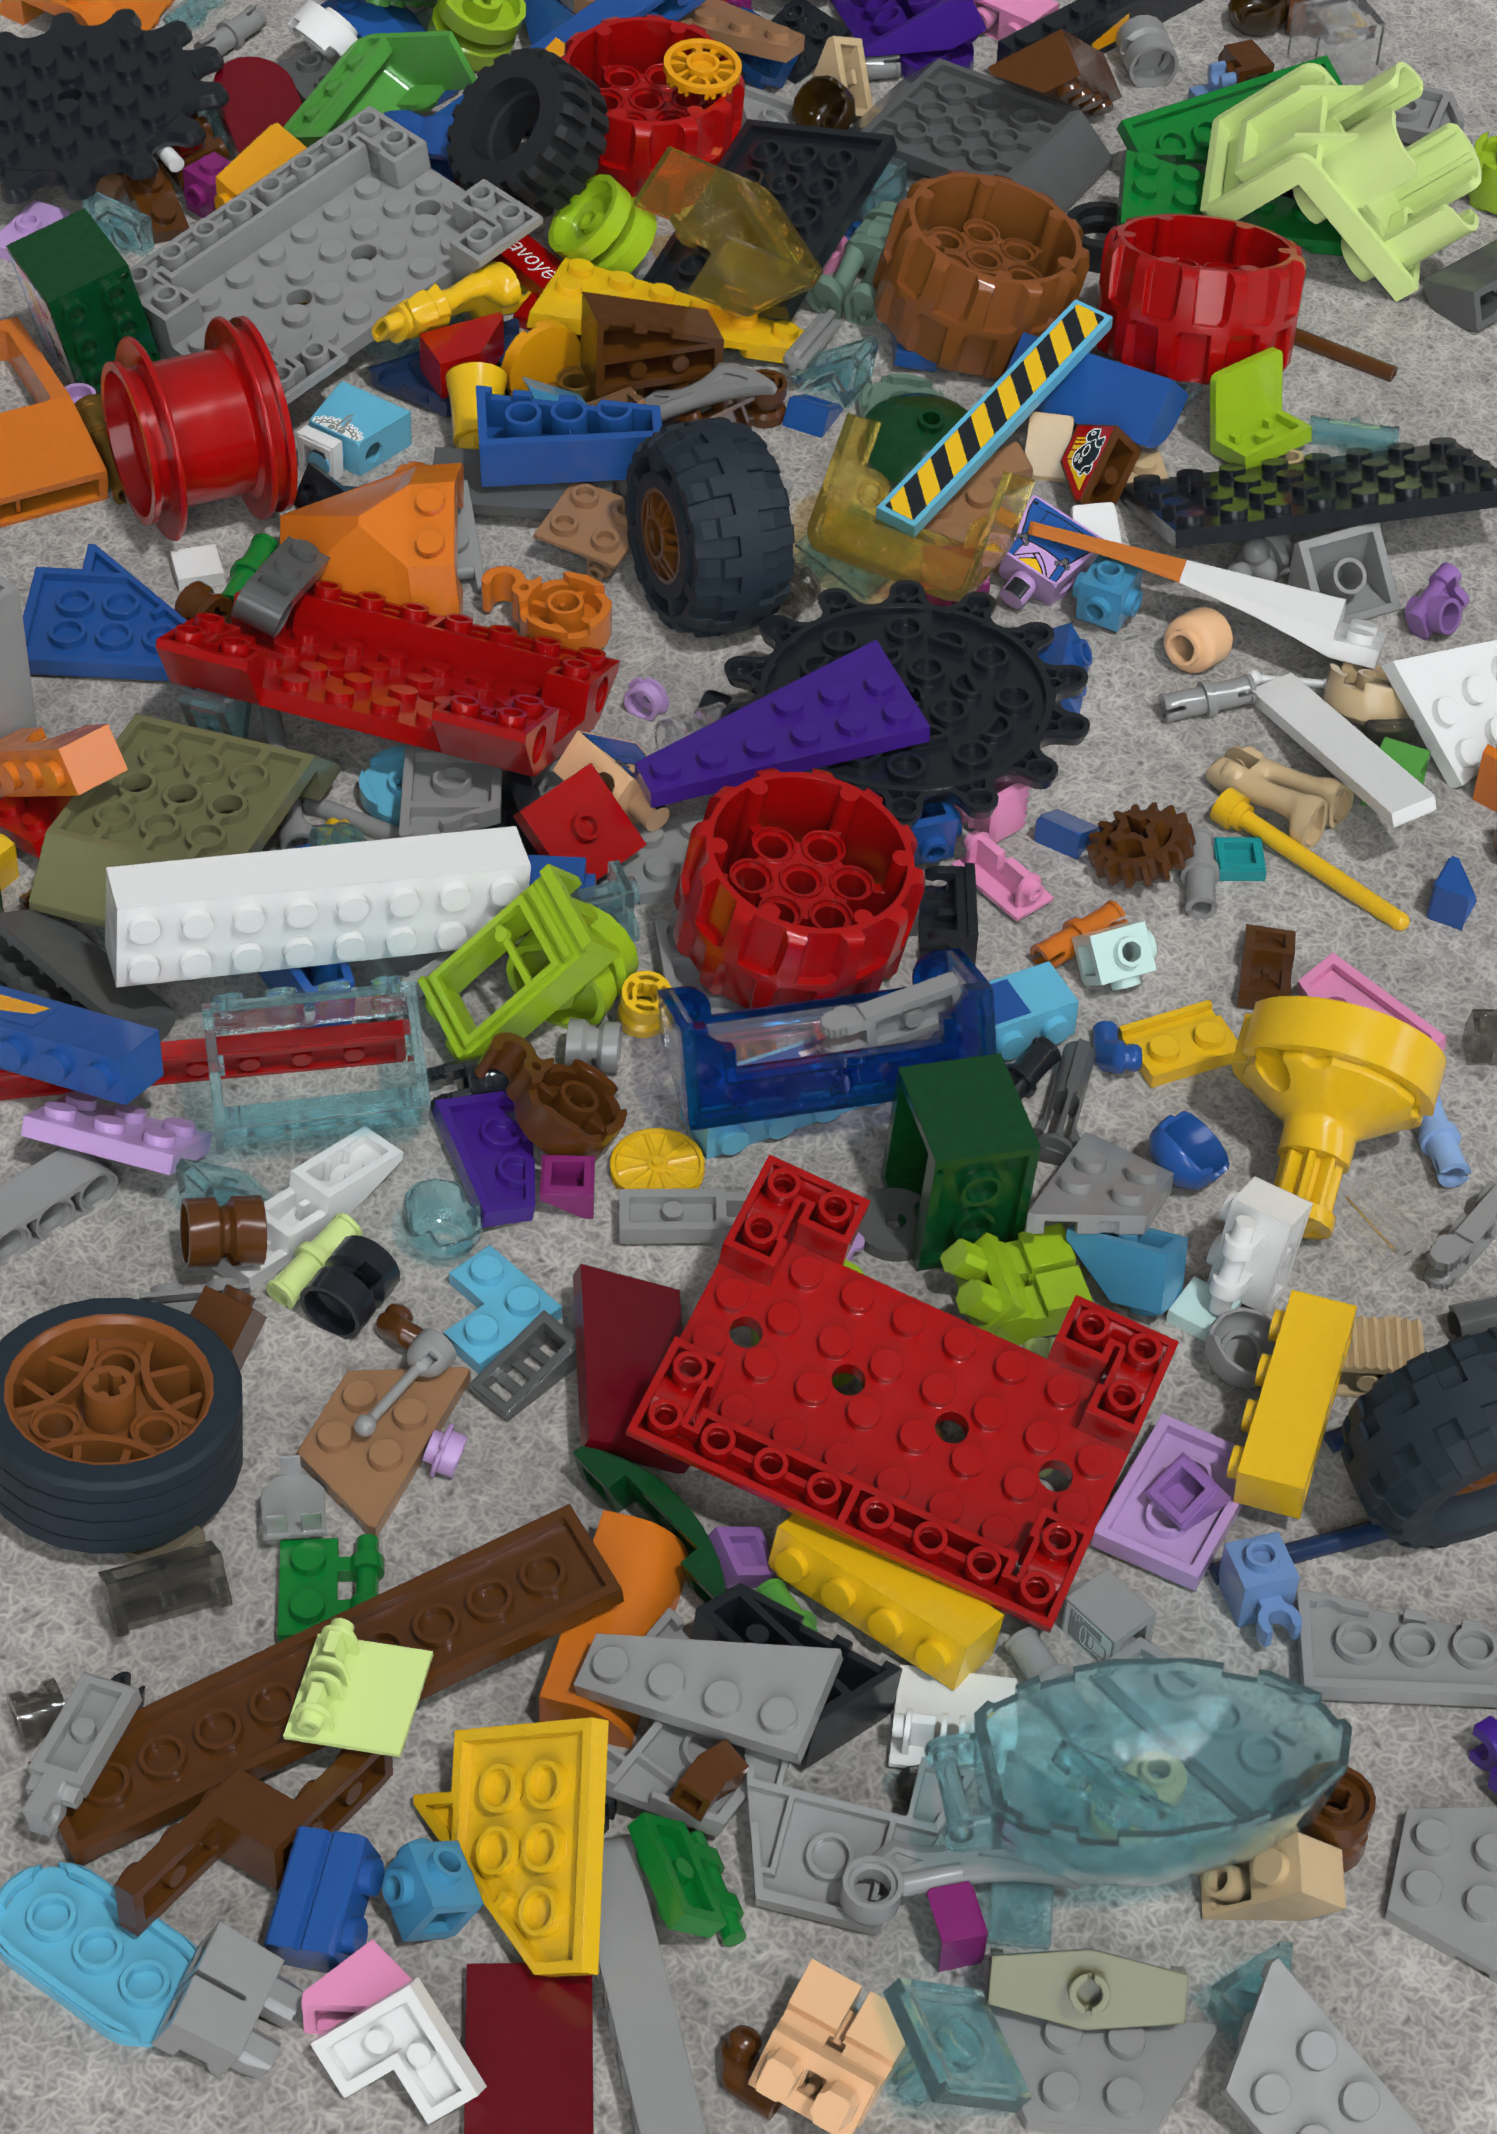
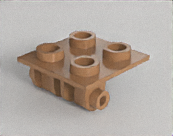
[533,482,630,581]

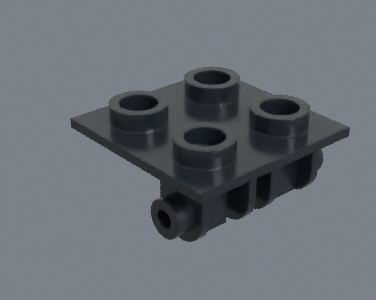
[771,0,851,84]

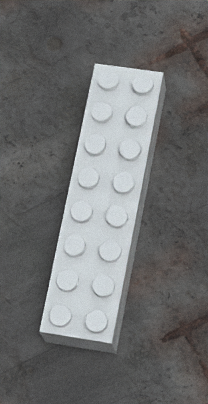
[105,826,531,988]

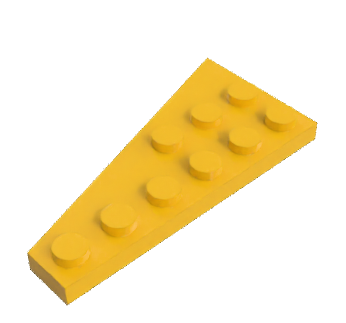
[526,257,804,364]

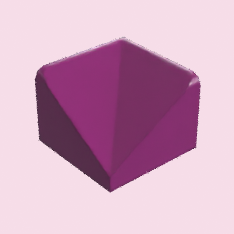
[540,1155,595,1219]
[927,1881,988,1972]

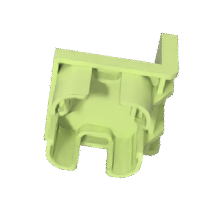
[1200,62,1482,302]

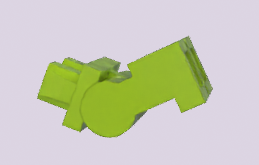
[940,1222,1093,1345]

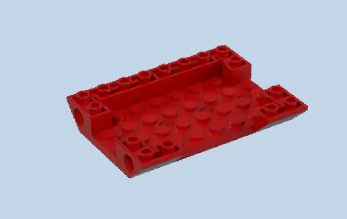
[156,580,620,777]
[625,1154,1179,1633]

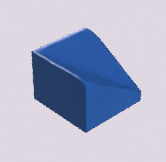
[1427,856,1477,931]

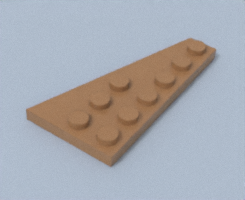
[574,0,805,63]

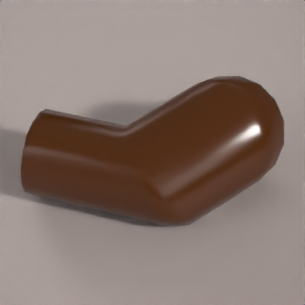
[376,1303,423,1351]
[719,2025,783,2120]

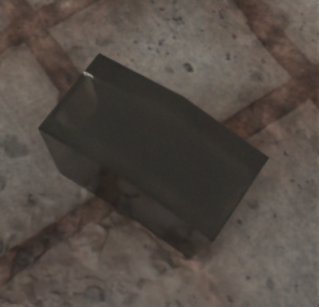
[1461,1009,1497,1065]

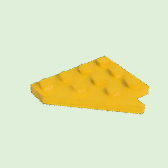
[413,1717,609,1977]

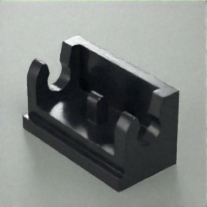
[918,863,979,966]

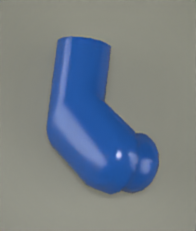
[1093,1021,1142,1074]

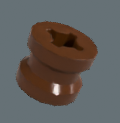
[174,581,233,624]

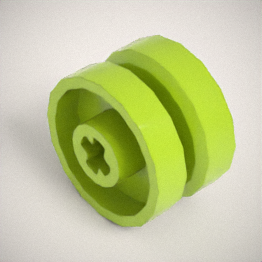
[427,0,526,71]
[548,174,657,273]
[506,902,639,1029]

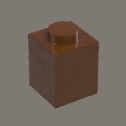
[190,1284,267,1370]

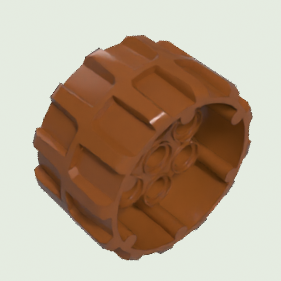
[873,170,1090,379]

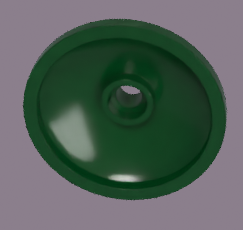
[858,393,968,489]

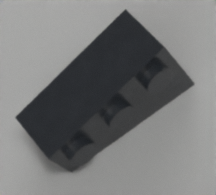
[690,1583,903,1769]

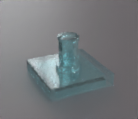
[883,1977,1032,2113]

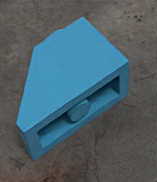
[1066,1223,1189,1316]

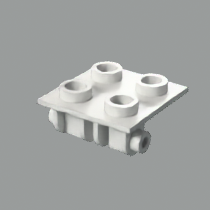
[888,1664,1017,1781]

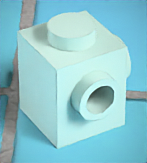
[1071,921,1157,990]

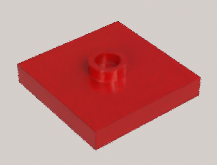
[513,763,647,881]

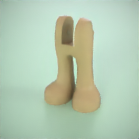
[1206,745,1354,850]

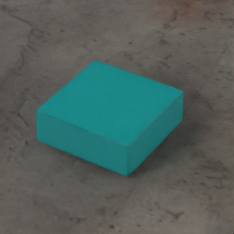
[1213,837,1267,881]

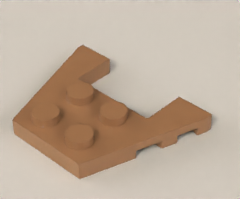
[919,441,1033,572]

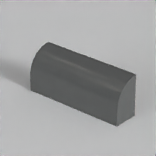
[1422,239,1497,332]
[433,447,616,520]
[0,909,178,1042]

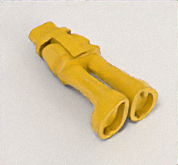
[371,261,521,343]

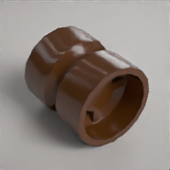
[180,1195,267,1268]
[1287,1764,1376,1873]

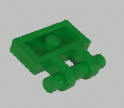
[277,1534,385,1643]
[627,1812,747,1947]

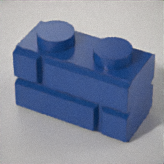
[263,1826,384,1973]

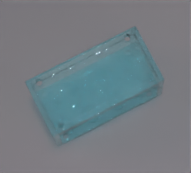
[201,975,431,1149]

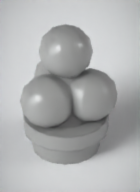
[1226,535,1293,582]

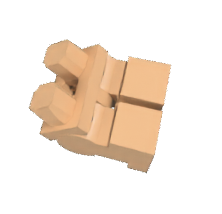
[747,1958,921,2134]

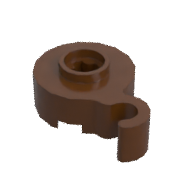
[474,1032,628,1161]

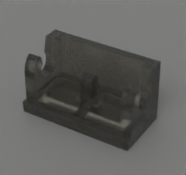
[98,1540,232,1638]

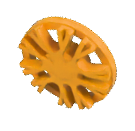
[663,38,742,100]

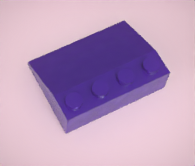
[831,0,987,57]

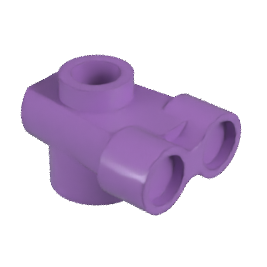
[1404,562,1470,640]

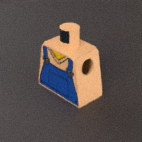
[553,731,670,831]

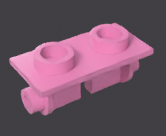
[951,830,1054,922]

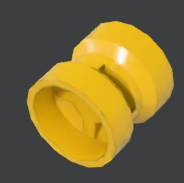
[616,970,673,1038]

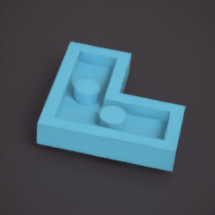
[443,1245,562,1374]

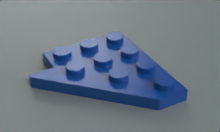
[23,544,187,682]

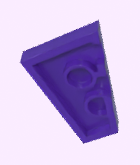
[433,1091,535,1228]

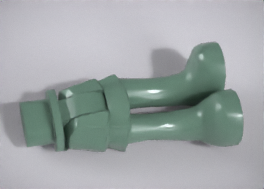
[805,201,898,326]

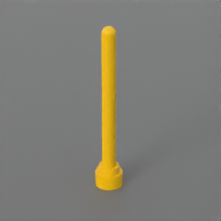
[1210,787,1410,931]

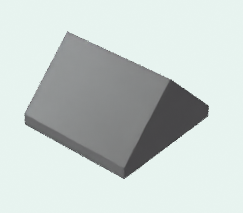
[1287,523,1401,624]

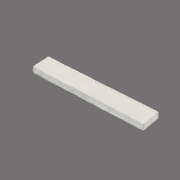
[1250,673,1437,828]

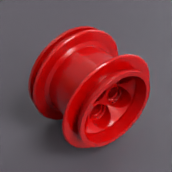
[101,316,298,541]

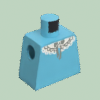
[307,381,412,476]

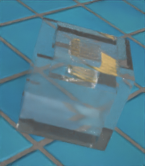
[1286,0,1385,85]

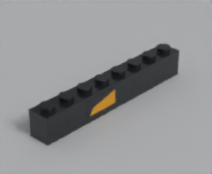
[995,0,1204,83]

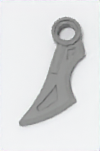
[644,362,777,422]
[839,1814,1084,1925]

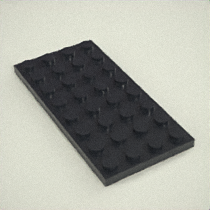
[1120,437,1497,549]

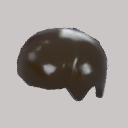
[1228,0,1288,37]
[791,75,856,130]

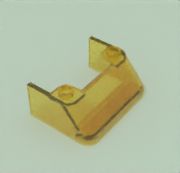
[633,146,823,319]
[807,413,1036,602]

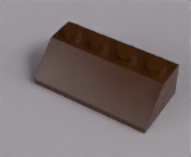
[988,29,1122,117]

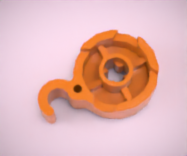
[481,566,612,650]

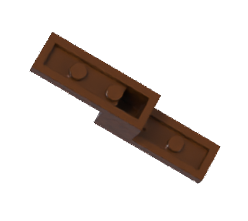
[115,1748,393,1936]

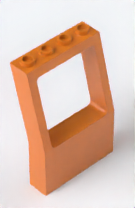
[0,317,109,528]

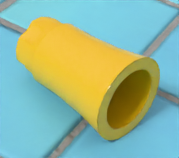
[445,362,507,449]

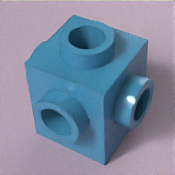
[1072,555,1143,632]
[382,1838,484,1942]

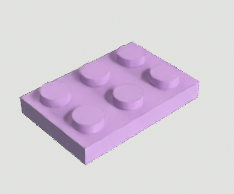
[21,1092,212,1175]
[1091,1413,1243,1591]

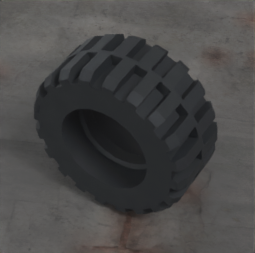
[447,47,609,218]

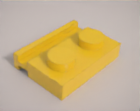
[1118,999,1238,1088]

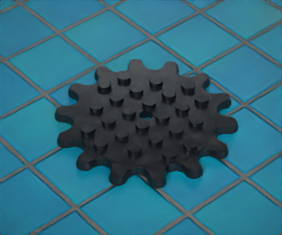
[0,9,230,205]
[721,580,1090,828]

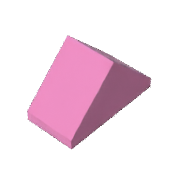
[301,1939,412,2034]

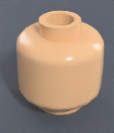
[1163,607,1233,674]

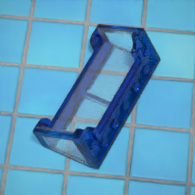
[657,947,997,1131]

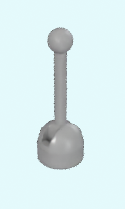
[354,1328,457,1437]

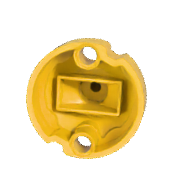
[1231,996,1447,1240]

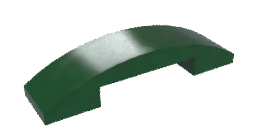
[573,1446,728,1604]

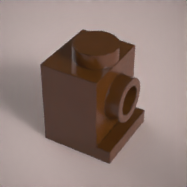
[1218,39,1275,83]

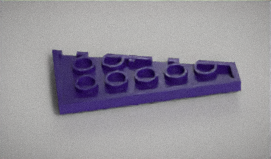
[635,639,930,808]

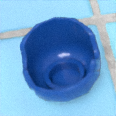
[1149,1111,1230,1190]

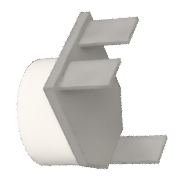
[261,1455,327,1541]

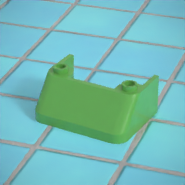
[283,31,477,148]

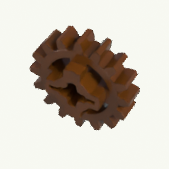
[1087,802,1196,889]

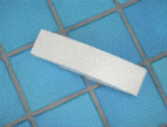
[211,1126,403,1292]

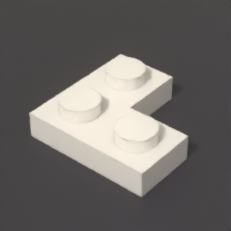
[310,1977,487,2125]

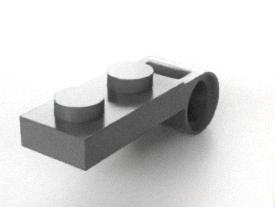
[231,536,330,638]

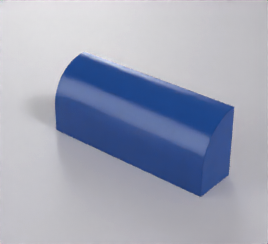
[1006,332,1189,448]

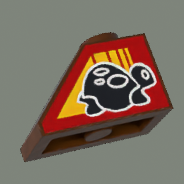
[1060,424,1142,506]

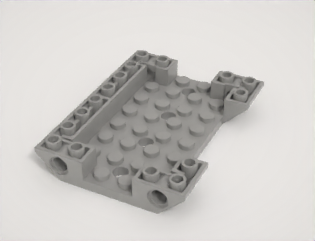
[122,106,544,405]

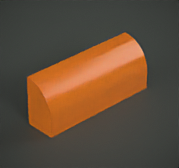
[539,1510,690,1749]

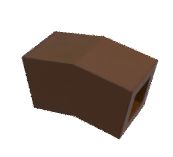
[669,1739,750,1822]

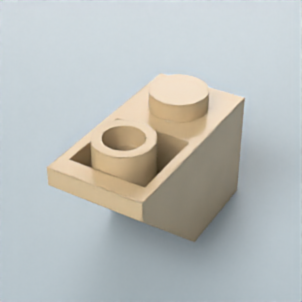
[1199,1832,1346,1921]

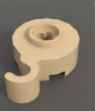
[1322,661,1413,728]

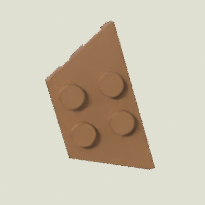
[297,1367,471,1537]

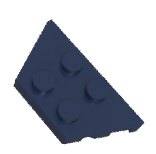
[368,318,519,417]

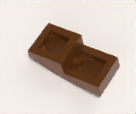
[1237,924,1296,1009]

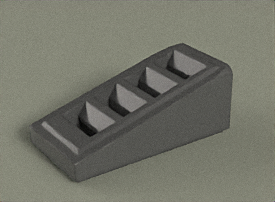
[467,1310,577,1422]

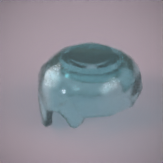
[400,1178,482,1262]

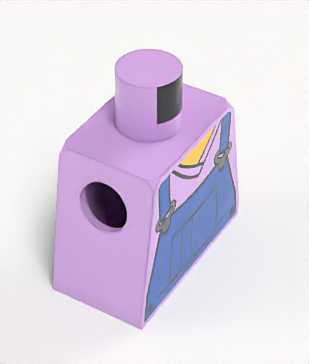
[998,495,1103,609]

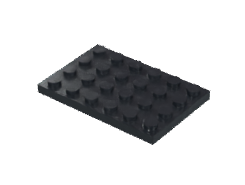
[643,119,897,320]

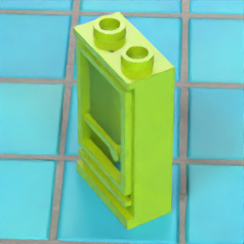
[417,863,621,1061]

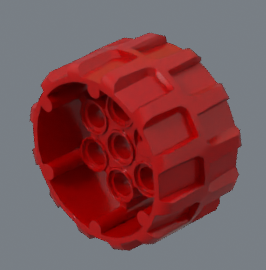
[560,14,745,215]
[1096,213,1307,385]
[673,767,926,1025]

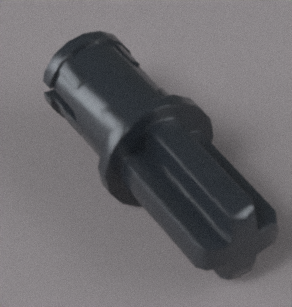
[1006,1036,1061,1100]

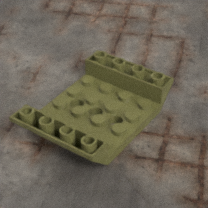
[29,713,340,928]

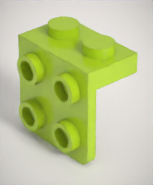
[1210,347,1312,469]

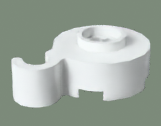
[286,0,358,65]

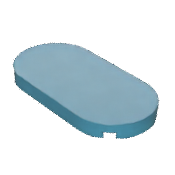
[0,1862,197,2047]

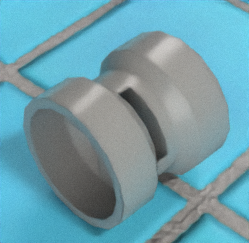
[565,1018,622,1073]

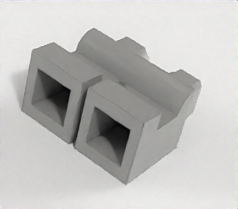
[151,1921,303,2080]

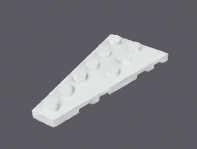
[1381,640,1497,789]

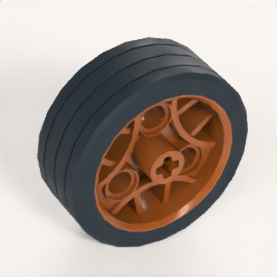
[0,1298,243,1554]

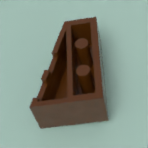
[580,291,724,396]

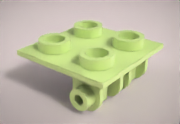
[283,1618,434,1758]

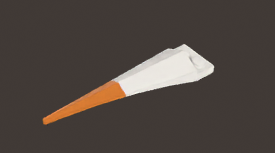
[1028,521,1388,669]

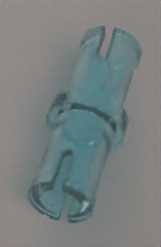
[1309,415,1400,451]

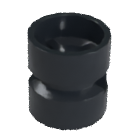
[300,1235,400,1339]

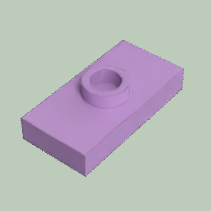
[0,200,70,262]

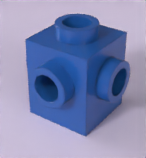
[910,802,962,865]

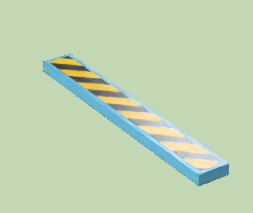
[876,299,1113,538]

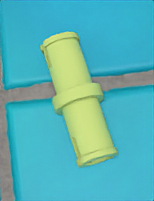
[266,1213,363,1309]

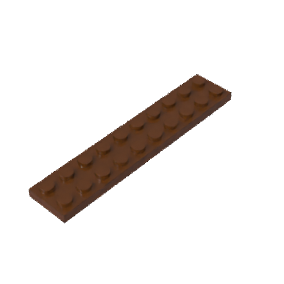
[28,1504,624,1865]

